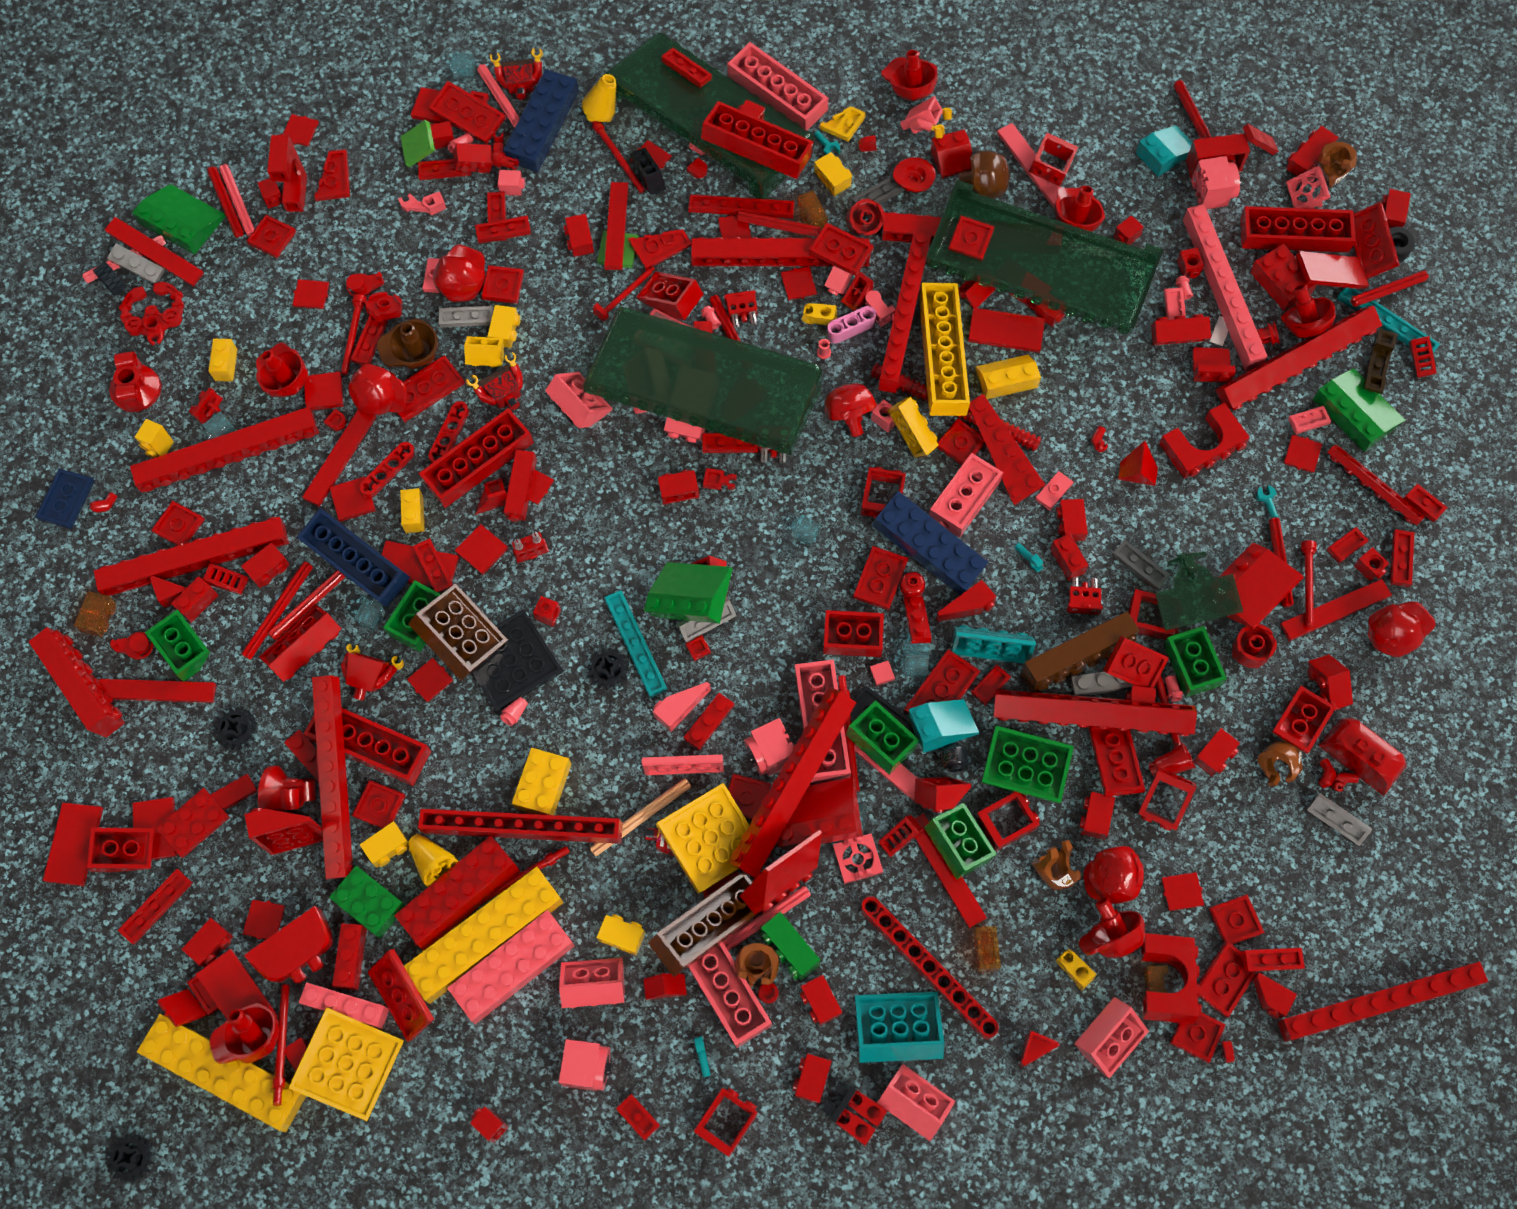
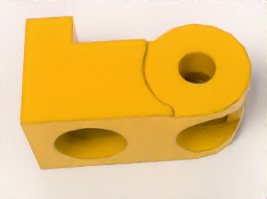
[802,303,837,327]
[1056,949,1096,991]

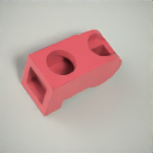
[865,290,896,327]

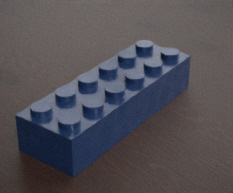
[504,69,579,173]
[871,491,988,595]
[297,508,411,607]

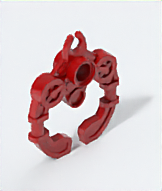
[119,282,185,345]

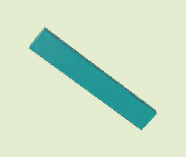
[1336,288,1440,355]
[604,590,668,698]

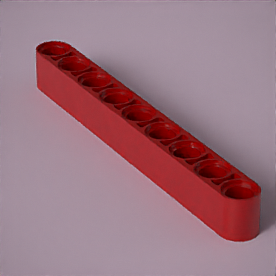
[861,897,999,1040]

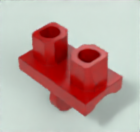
[189,388,223,425]

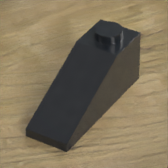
[629,148,666,195]

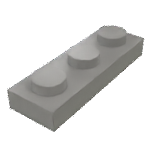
[107,244,165,284]
[439,306,494,328]
[677,598,737,643]
[1071,672,1133,696]
[1307,793,1372,846]

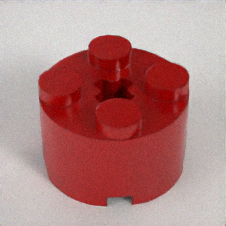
[846,199,885,237]
[1232,624,1277,669]

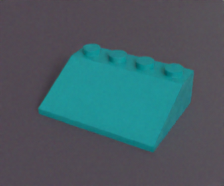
[951,625,1036,664]
[855,992,944,1063]

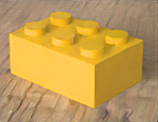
[512,748,572,815]

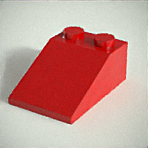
[636,271,704,320]
[1272,686,1336,754]
[87,828,155,872]

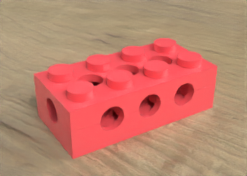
[929,453,1003,538]

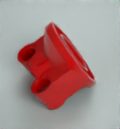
[109,351,162,412]
[258,765,316,812]

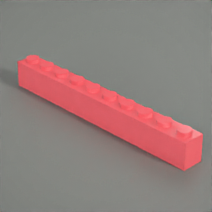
[1183,204,1268,371]

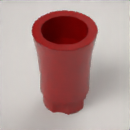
[1148,743,1196,777]

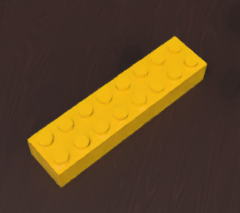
[919,283,970,416]
[404,867,563,1004]
[137,1014,306,1132]

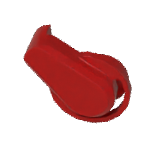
[346,271,384,296]
[110,632,154,660]

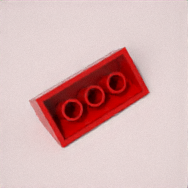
[259,605,342,682]

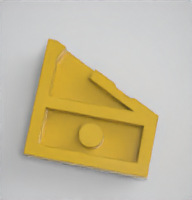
[820,106,866,142]

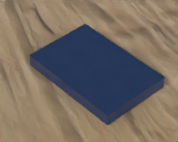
[36,468,95,530]

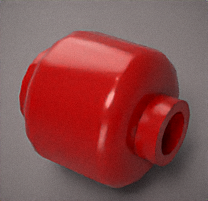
[900,572,925,598]

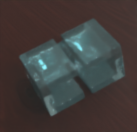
[900,633,930,678]

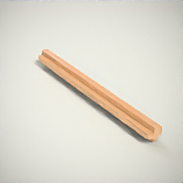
[590,778,691,856]

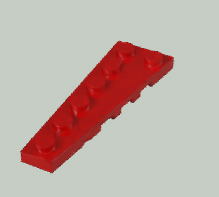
[969,394,1046,506]

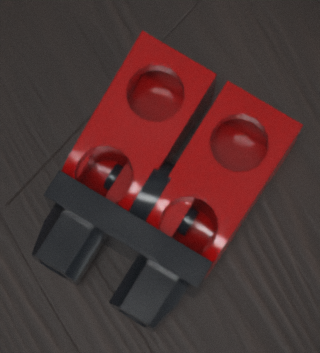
[823,1083,888,1147]

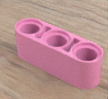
[827,306,876,343]

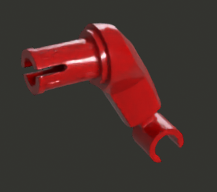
[492,133,519,170]

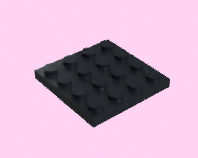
[472,609,563,713]

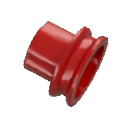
[1257,321,1280,346]

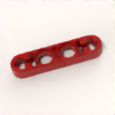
[428,401,469,463]
[359,442,415,499]

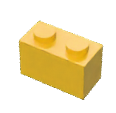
[814,152,852,196]
[487,305,520,348]
[464,336,504,367]
[209,339,238,381]
[135,419,174,458]
[400,488,425,533]
[360,821,409,868]
[597,914,645,956]

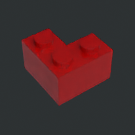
[1307,654,1353,710]

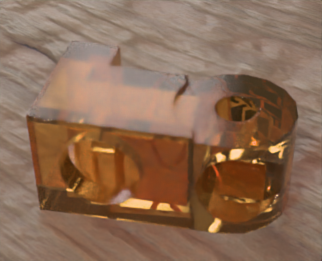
[1143,965,1169,993]

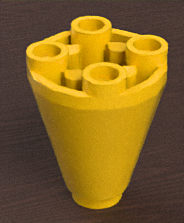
[581,74,616,122]
[408,834,459,888]

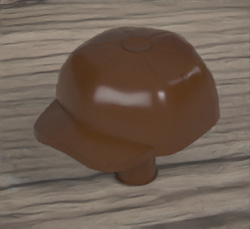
[959,151,1010,201]
[377,319,439,369]

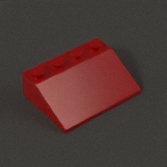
[1203,543,1303,629]
[778,777,863,851]
[244,808,323,855]
[740,830,822,915]

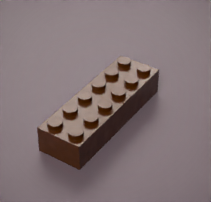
[1020,611,1139,693]
[648,871,762,977]

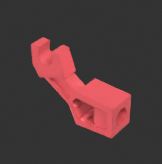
[398,192,447,215]

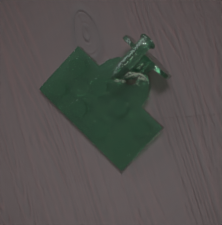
[1155,552,1243,631]

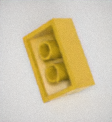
[975,355,1041,399]
[887,397,938,458]

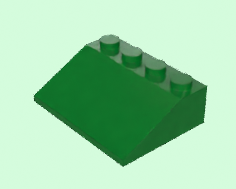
[132,184,226,255]
[1313,368,1405,452]
[644,562,733,624]
[982,726,1074,804]

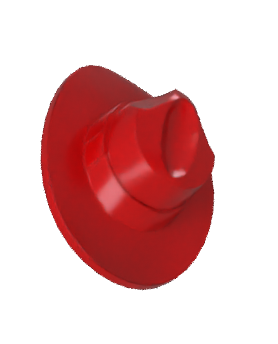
[893,157,936,192]

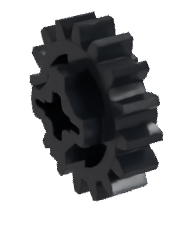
[587,648,630,690]
[213,707,258,750]
[105,1134,155,1182]

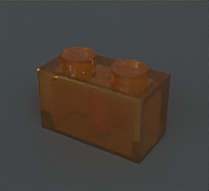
[798,190,828,231]
[74,591,116,638]
[973,926,1001,973]

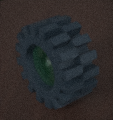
[93,262,127,296]

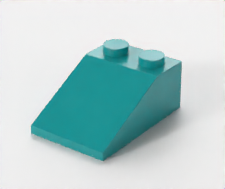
[1136,125,1192,177]
[909,699,979,753]

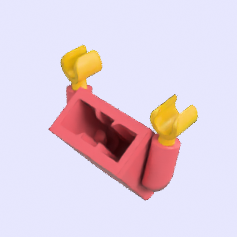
[900,96,952,138]

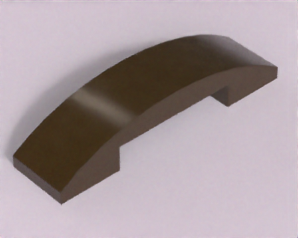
[1364,329,1398,394]

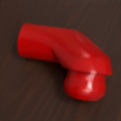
[1091,426,1108,452]
[90,492,118,513]
[1318,758,1336,788]
[1331,773,1359,792]

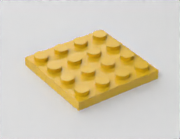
[656,783,750,894]
[288,1007,404,1121]

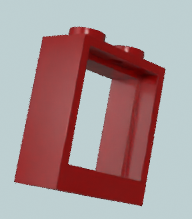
[1028,133,1078,186]
[861,467,906,518]
[1128,589,1183,640]
[1138,767,1196,831]
[975,792,1040,852]
[693,1088,758,1158]

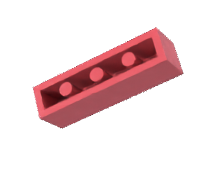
[299,983,389,1029]

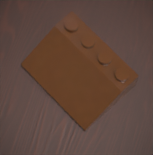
[409,583,508,681]

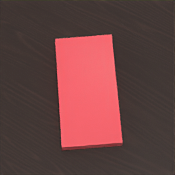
[642,755,724,776]

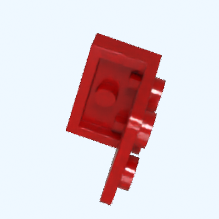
[1192,347,1236,383]

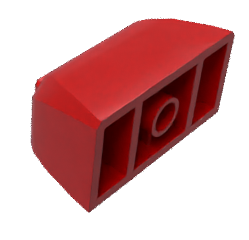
[1318,718,1407,796]
[244,906,333,984]

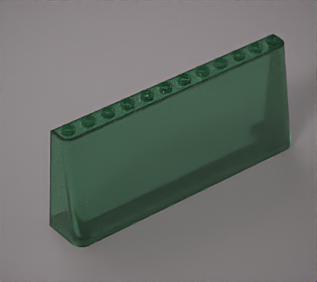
[602,32,815,199]
[926,180,1164,335]
[583,307,822,455]

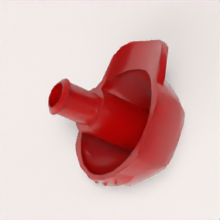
[881,50,938,101]
[1055,185,1105,237]
[433,244,485,302]
[1281,285,1336,338]
[256,342,308,397]
[348,364,406,415]
[824,383,877,437]
[1368,601,1436,658]
[1083,846,1144,904]
[1079,898,1145,958]
[210,1003,280,1064]

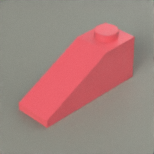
[653,682,711,732]

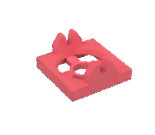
[1286,166,1331,209]
[833,834,883,884]

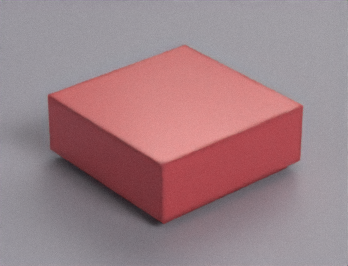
[870,661,895,686]

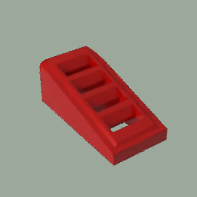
[1409,336,1437,378]
[203,563,249,595]
[878,815,923,857]

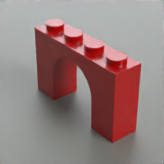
[267,134,307,212]
[1159,402,1250,479]
[1141,933,1202,1024]

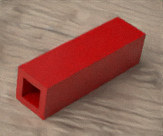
[504,450,537,522]

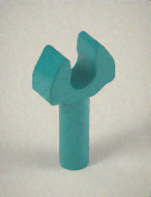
[814,130,840,155]
[1256,485,1279,518]
[1015,543,1044,573]
[694,1036,711,1077]

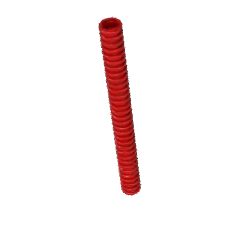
[870,362,1041,452]

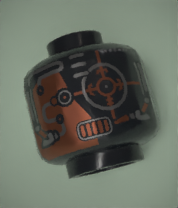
[941,742,968,772]

